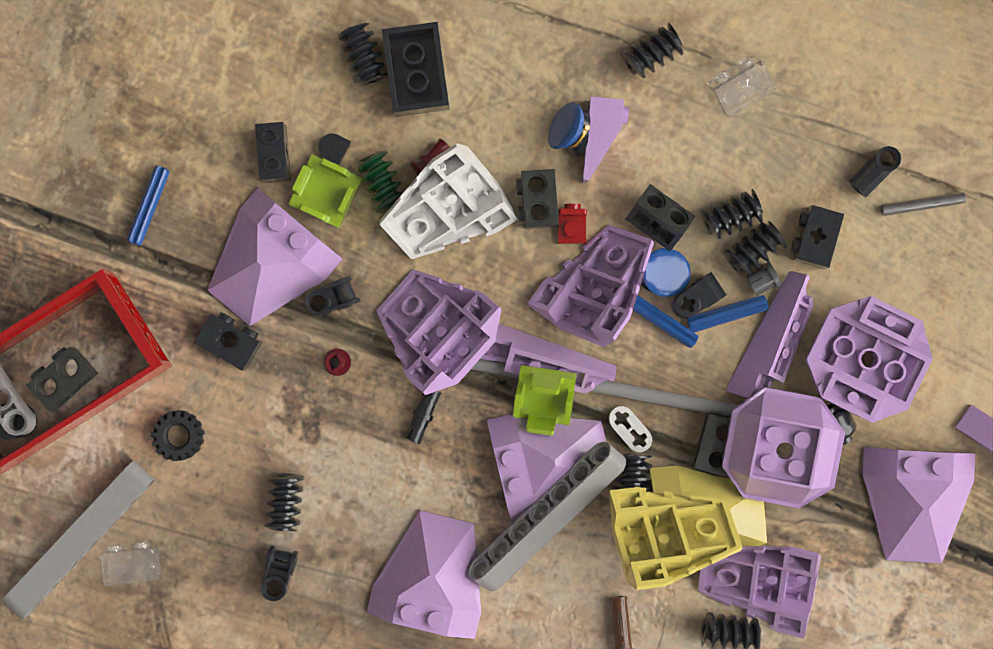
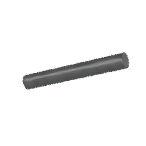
[881,192,966,216]

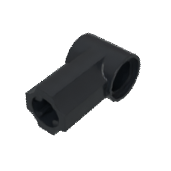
[848,146,901,198]

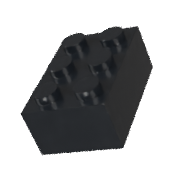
[382,22,450,117]

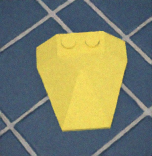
[649,465,767,577]
[609,487,742,590]

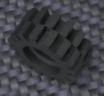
[151,410,205,461]

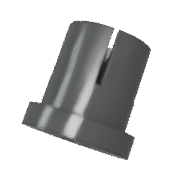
[746,261,783,296]

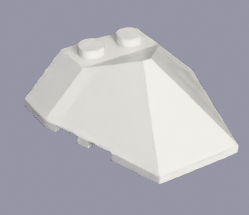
[379,143,518,259]

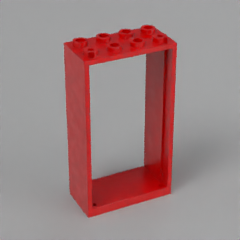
[0,269,172,474]

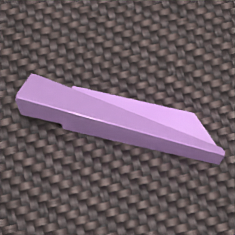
[726,271,814,399]
[480,323,617,394]

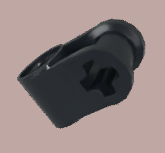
[672,272,727,318]
[305,276,361,317]
[261,545,298,601]

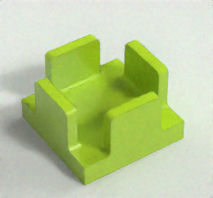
[288,155,362,229]
[513,365,577,436]

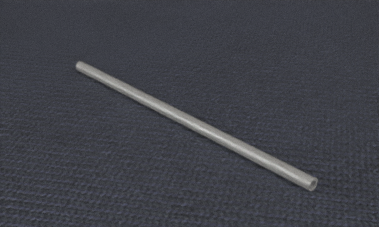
[470,359,738,417]

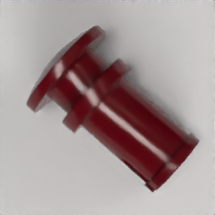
[409,138,450,175]
[324,349,351,376]

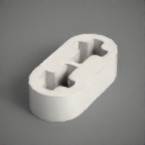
[608,406,652,452]

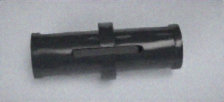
[404,391,442,444]

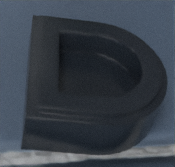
[318,133,352,166]

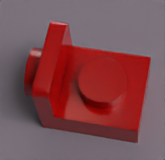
[558,204,587,244]

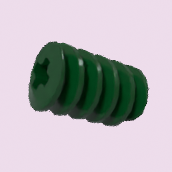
[357,150,404,213]

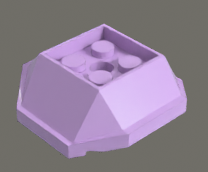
[805,296,933,423]
[721,387,845,508]

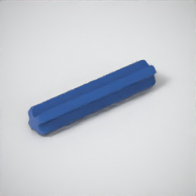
[127,165,170,245]
[633,295,699,348]
[687,295,769,333]

